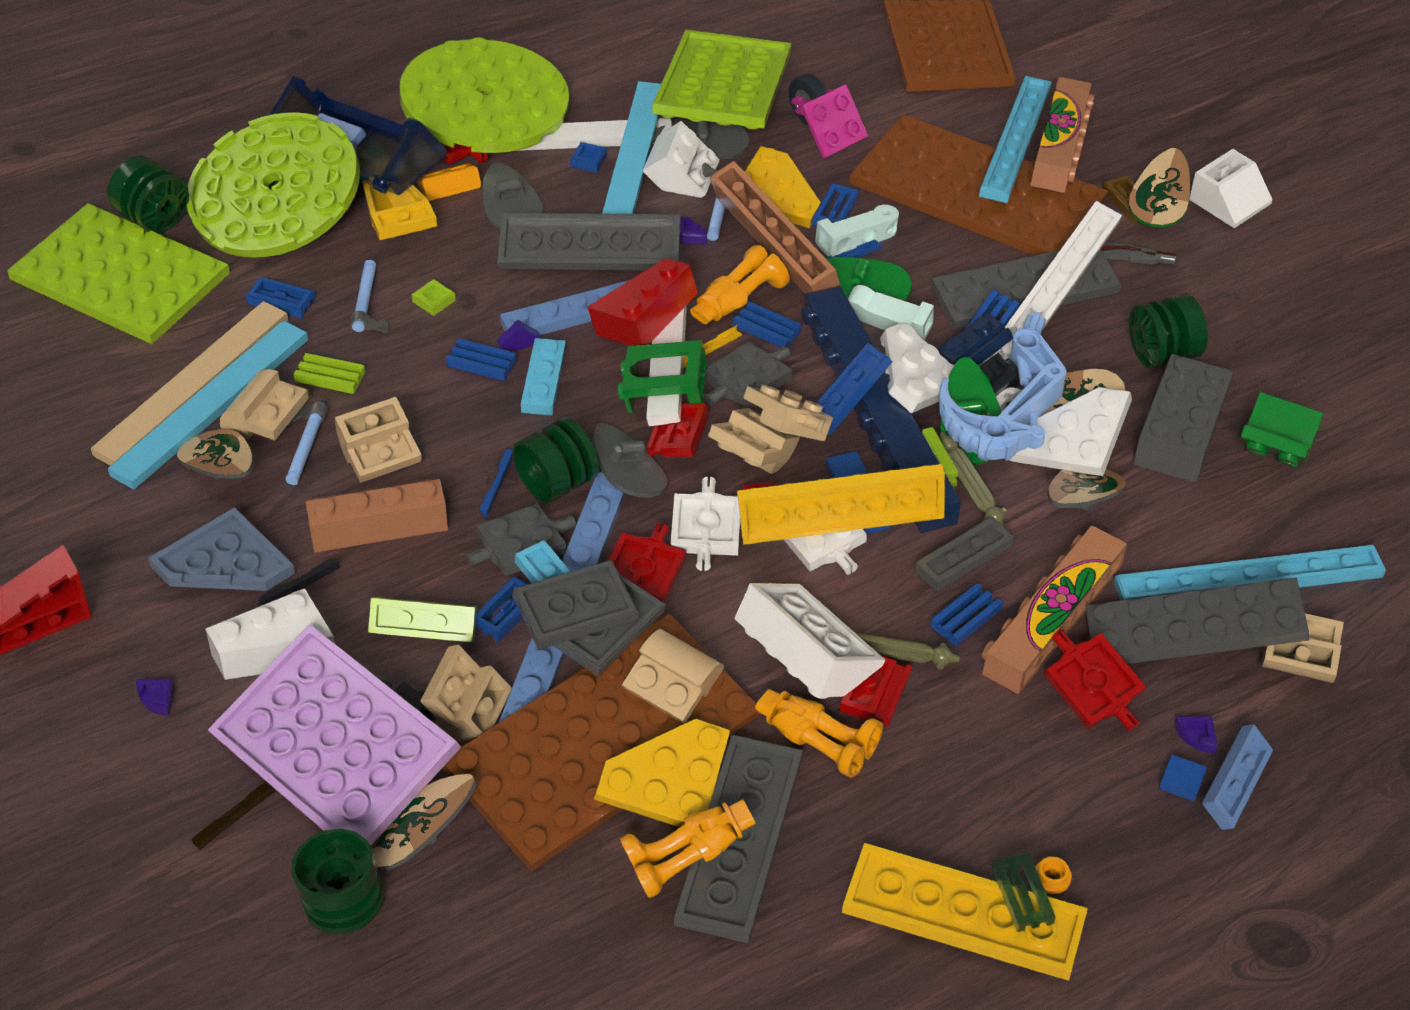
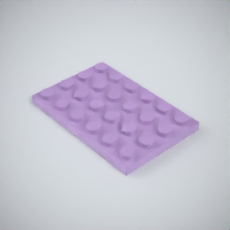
[208,624,461,846]

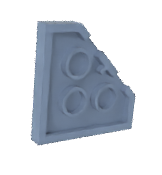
[148,507,295,591]

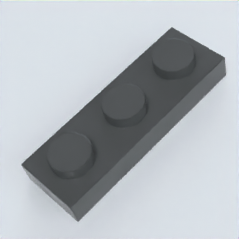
[914,517,1014,592]

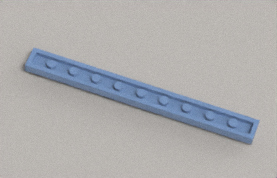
[498,471,626,723]

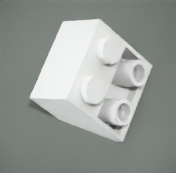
[643,121,719,198]
[1189,149,1272,228]

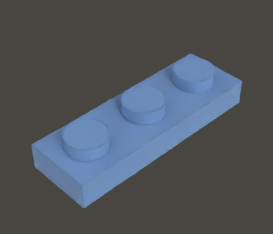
[1202,724,1273,830]

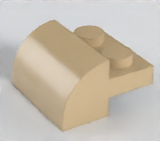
[220,369,309,440]
[335,397,422,483]
[708,408,800,474]
[1261,613,1344,683]
[622,629,724,724]
[420,644,512,744]

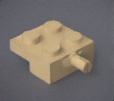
[743,384,833,442]

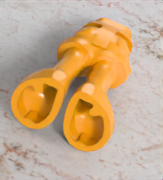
[690,245,790,325]
[755,689,883,778]
[620,799,756,899]

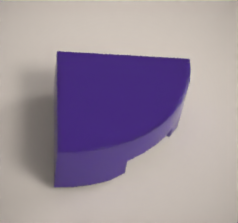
[680,216,707,244]
[497,320,541,350]
[136,679,174,715]
[1174,716,1218,753]

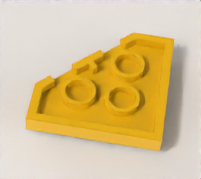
[745,146,821,228]
[594,719,730,827]

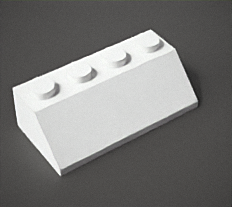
[734,583,885,699]

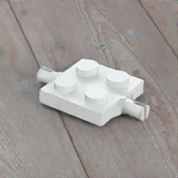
[671,477,740,571]
[783,529,867,575]

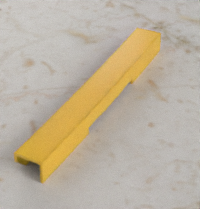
[683,325,742,368]

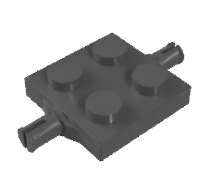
[704,341,792,408]
[466,503,576,576]

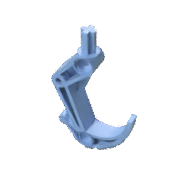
[939,311,1066,461]

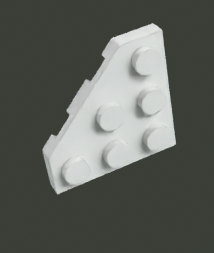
[880,322,955,414]
[1010,387,1132,476]

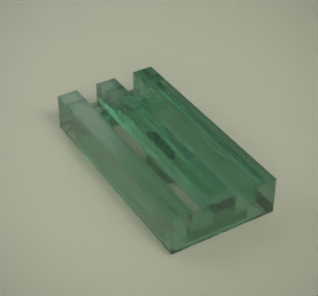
[991,853,1056,932]

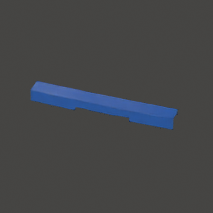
[825,239,883,258]
[479,449,513,518]

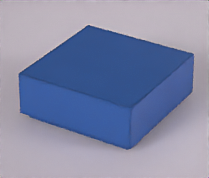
[570,142,607,173]
[1159,755,1207,802]

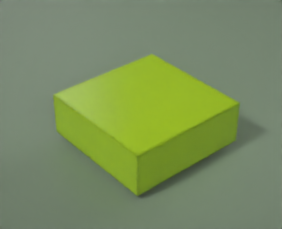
[412,279,456,316]

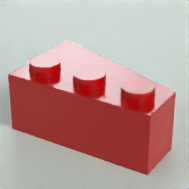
[587,258,698,346]
[0,545,92,655]

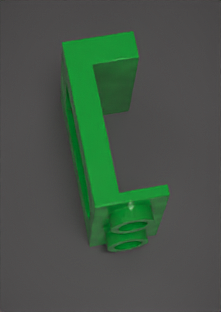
[618,340,707,413]

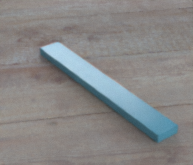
[979,76,1052,203]
[602,81,661,214]
[108,320,308,490]
[1113,545,1386,601]

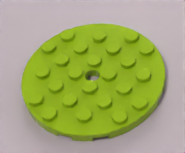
[399,37,569,153]
[187,112,360,258]

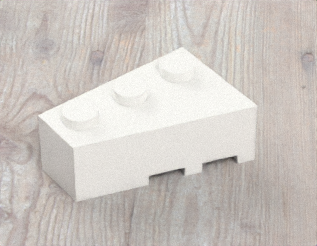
[206,588,335,680]

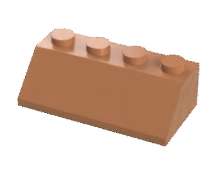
[305,478,448,553]

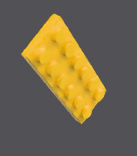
[737,464,945,545]
[842,843,1088,981]

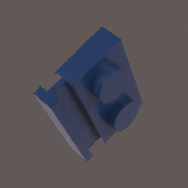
[938,313,1013,365]

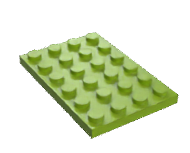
[652,29,792,129]
[7,203,230,344]

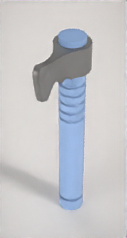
[702,163,725,241]
[350,260,389,334]
[285,402,328,485]

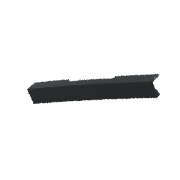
[257,559,340,607]

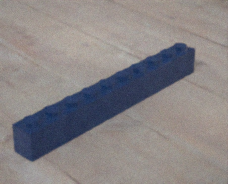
[801,286,961,533]

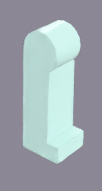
[815,204,899,257]
[848,285,934,341]

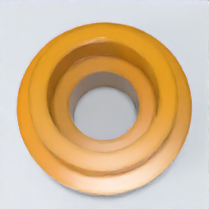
[1033,857,1072,894]

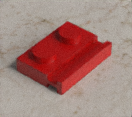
[646,403,709,457]
[839,656,912,727]

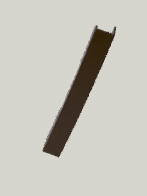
[192,781,276,850]

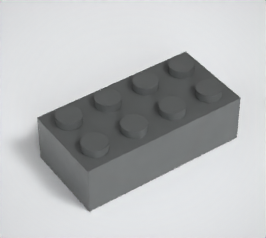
[1133,354,1233,483]

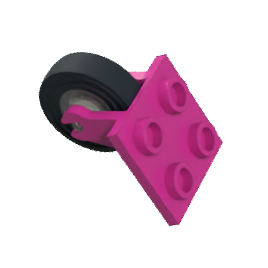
[789,74,868,158]

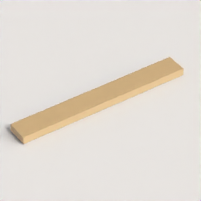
[91,301,288,466]

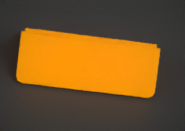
[415,163,481,201]

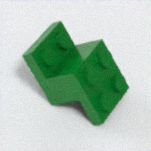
[1241,392,1323,468]

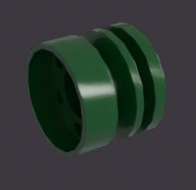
[107,155,190,233]
[1129,293,1208,368]
[512,417,599,504]
[291,828,384,935]

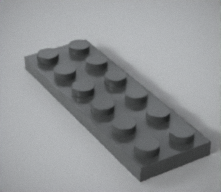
[498,213,681,270]
[930,249,1121,330]
[1086,577,1309,664]
[674,735,803,944]

